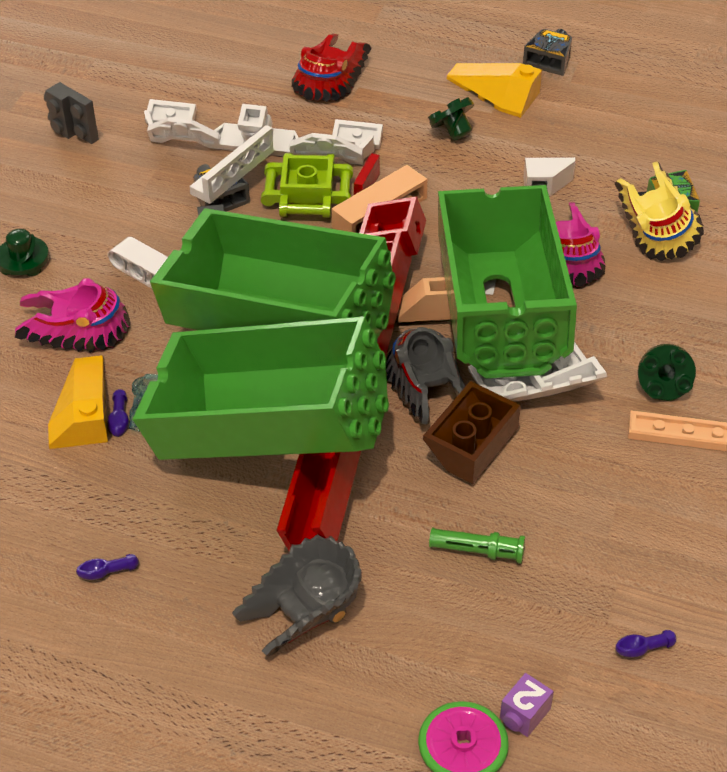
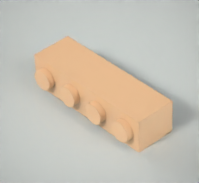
[331,165,428,233]

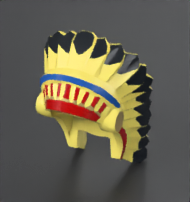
[615,161,704,261]

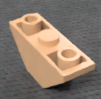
[397,277,451,322]

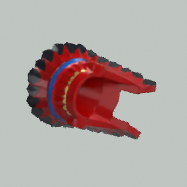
[291,33,372,102]

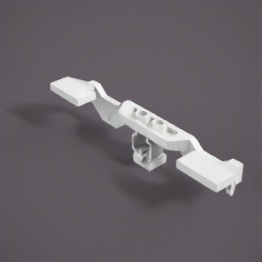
[144,99,383,165]

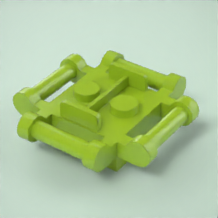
[261,153,353,218]

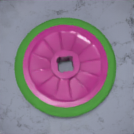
[418,701,509,772]

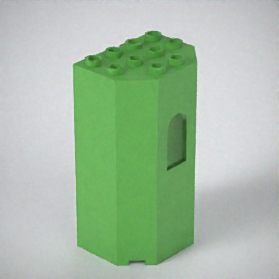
[438,185,577,378]
[150,208,396,341]
[132,317,389,460]

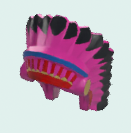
[556,202,606,287]
[15,278,131,353]

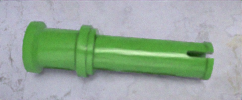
[429,527,525,564]

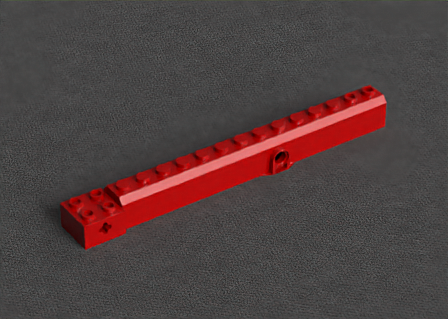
[276,196,426,551]

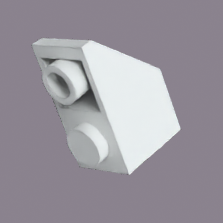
[523,157,575,196]

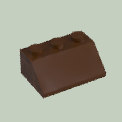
[423,381,521,484]

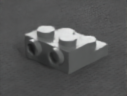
[44,82,99,144]

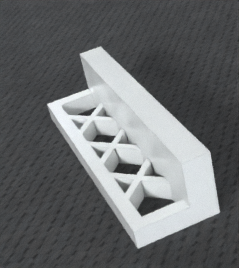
[190,125,274,204]

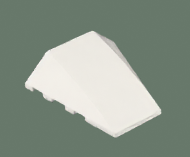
[468,342,607,402]

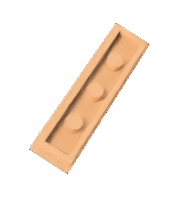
[628,411,727,451]

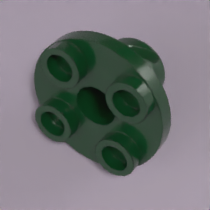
[428,97,474,140]
[0,228,49,277]
[637,344,696,400]

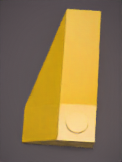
[447,63,542,118]
[48,355,108,449]

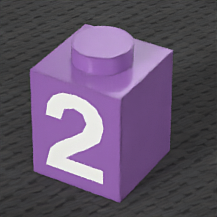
[500,673,554,737]

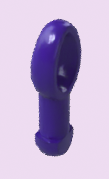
[107,389,129,437]
[76,554,139,580]
[615,630,677,657]

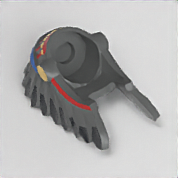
[386,327,465,424]
[232,534,362,656]

